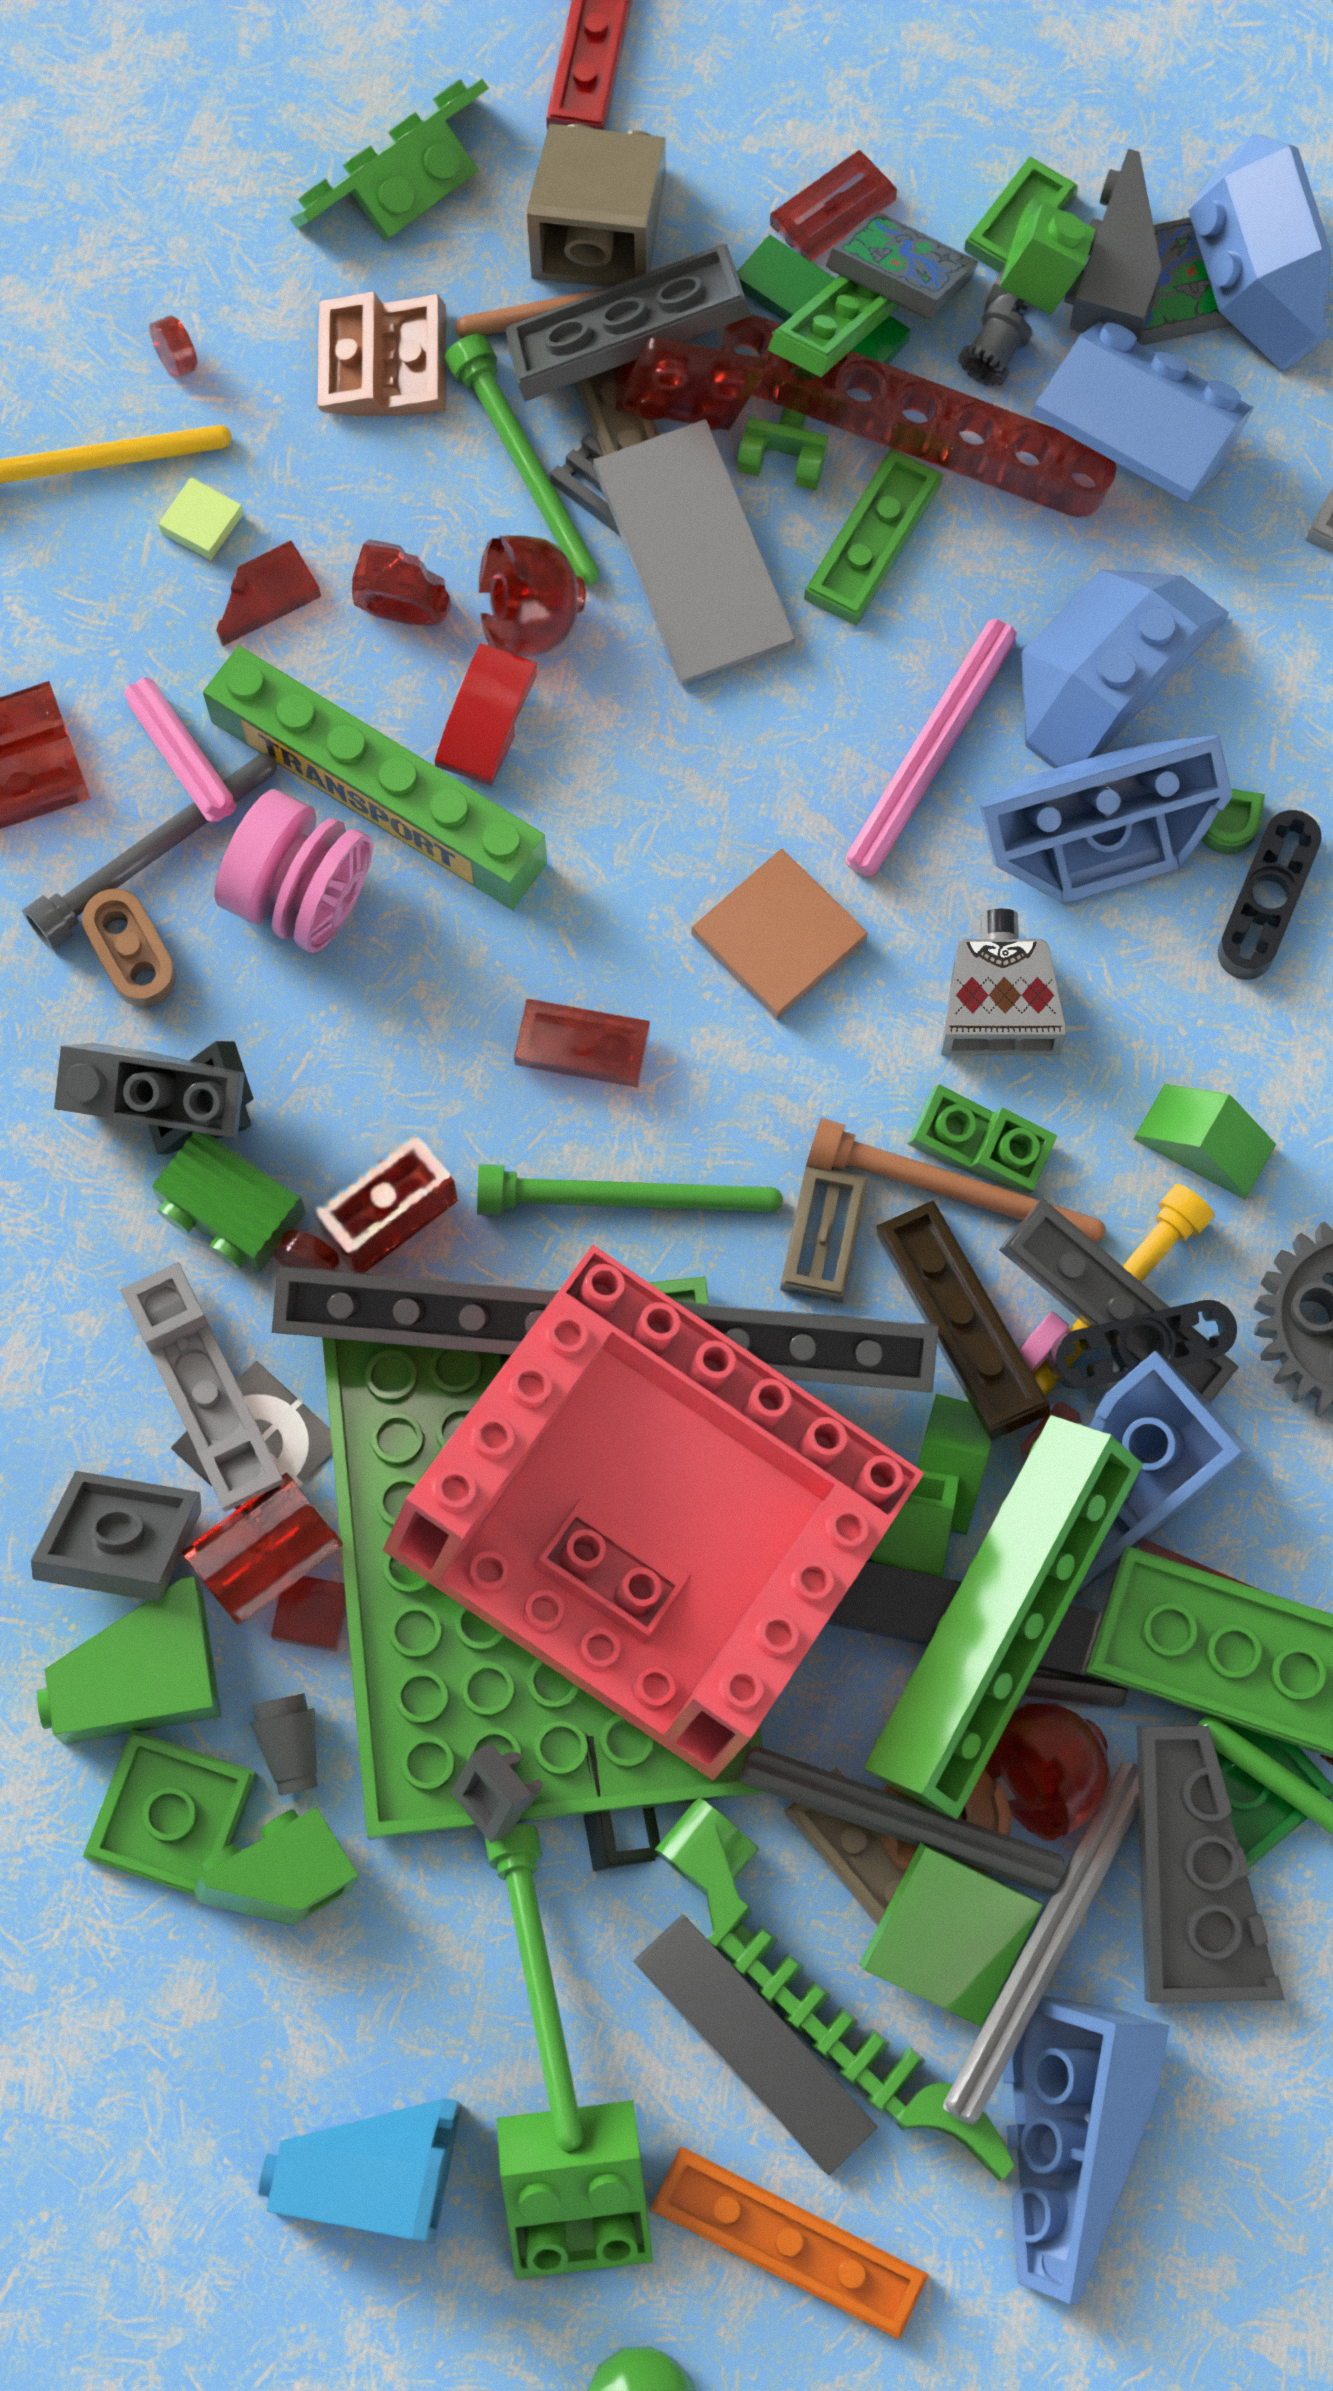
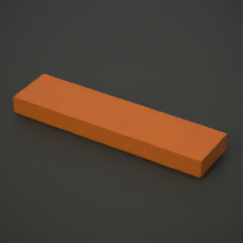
[650,2146,929,2339]

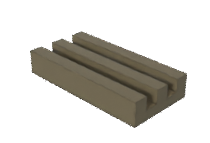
[780,1165,868,1303]

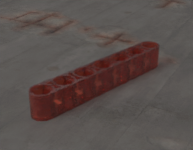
[717,314,1116,517]

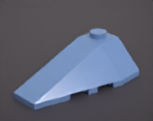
[1073,1351,1252,1599]
[1003,1995,1170,2304]

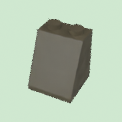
[527,124,666,287]

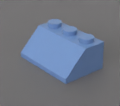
[1030,321,1254,502]

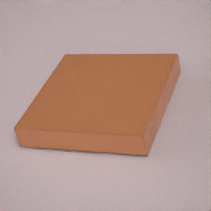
[691,848,868,1020]

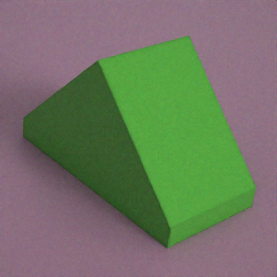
[1133,1084,1276,1200]
[917,1394,992,1535]

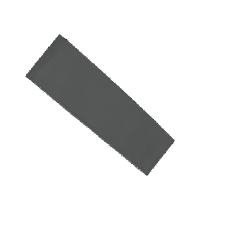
[633,1914,878,2176]

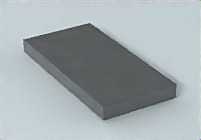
[505,244,751,402]

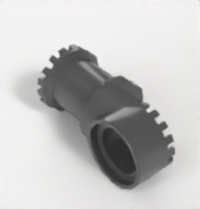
[958,265,1033,386]

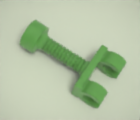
[737,361,831,490]

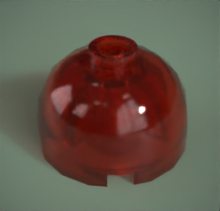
[479,534,586,657]
[984,1703,1110,1841]

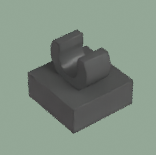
[451,1744,544,1843]

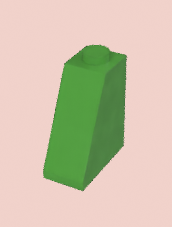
[37,1576,221,1745]

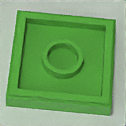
[83,1729,258,1897]
[859,1842,1043,2027]

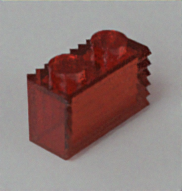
[316,1136,459,1273]

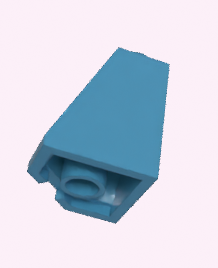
[258,2098,462,2244]

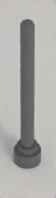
[22,754,277,950]

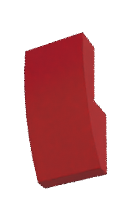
[434,643,537,786]

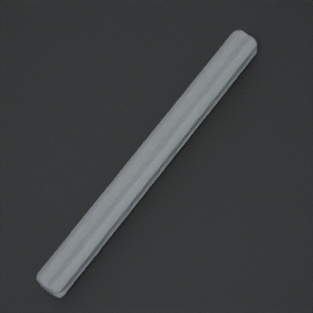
[943,1762,1139,2125]

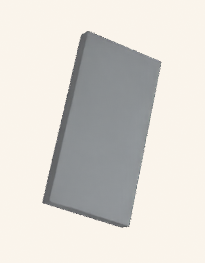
[593,419,795,686]

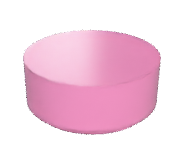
[1019,1311,1070,1374]

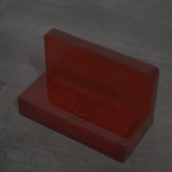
[182,1472,343,1624]

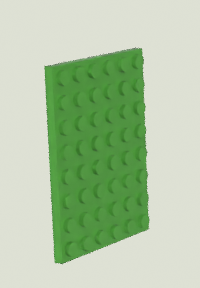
[322,1276,768,1840]

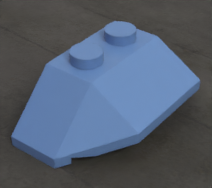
[1188,134,1331,370]
[1021,569,1229,769]
[980,735,1233,904]

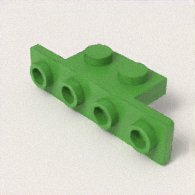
[290,79,489,241]

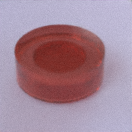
[149,315,197,379]
[273,1230,340,1270]

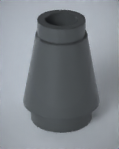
[250,1693,318,1796]

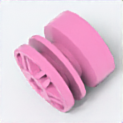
[214,789,374,953]

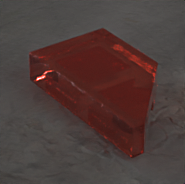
[216,540,321,647]

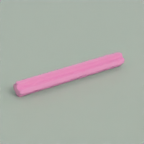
[846,619,1017,877]

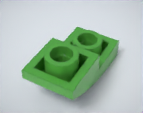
[907,1084,1057,1193]

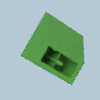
[497,2100,653,2280]

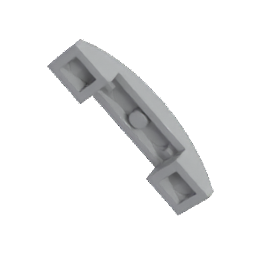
[120,1262,284,1512]

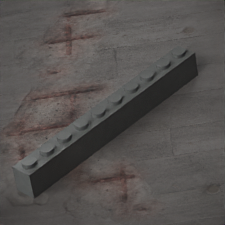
[271,1266,939,1393]

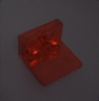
[616,338,765,430]

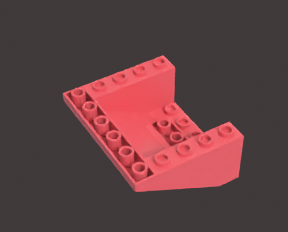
[383,1245,924,1781]

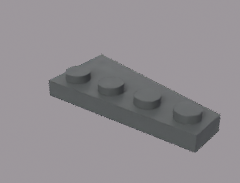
[1136,1725,1285,2003]

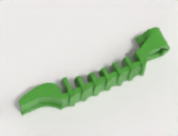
[655,1798,1015,2182]

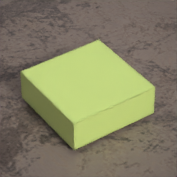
[158,477,244,561]

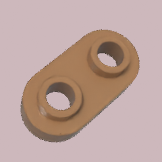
[82,889,176,1007]

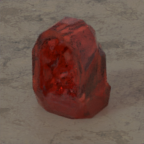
[352,539,452,626]

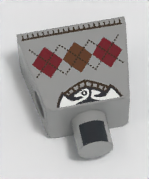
[941,908,1066,1055]

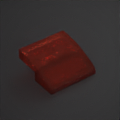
[0,681,91,829]

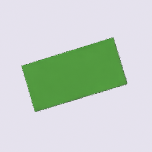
[1084,1545,1333,1758]

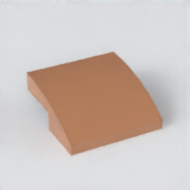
[317,292,446,416]

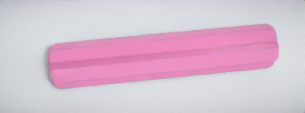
[125,677,236,823]

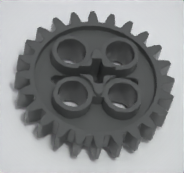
[1253,1222,1333,1418]

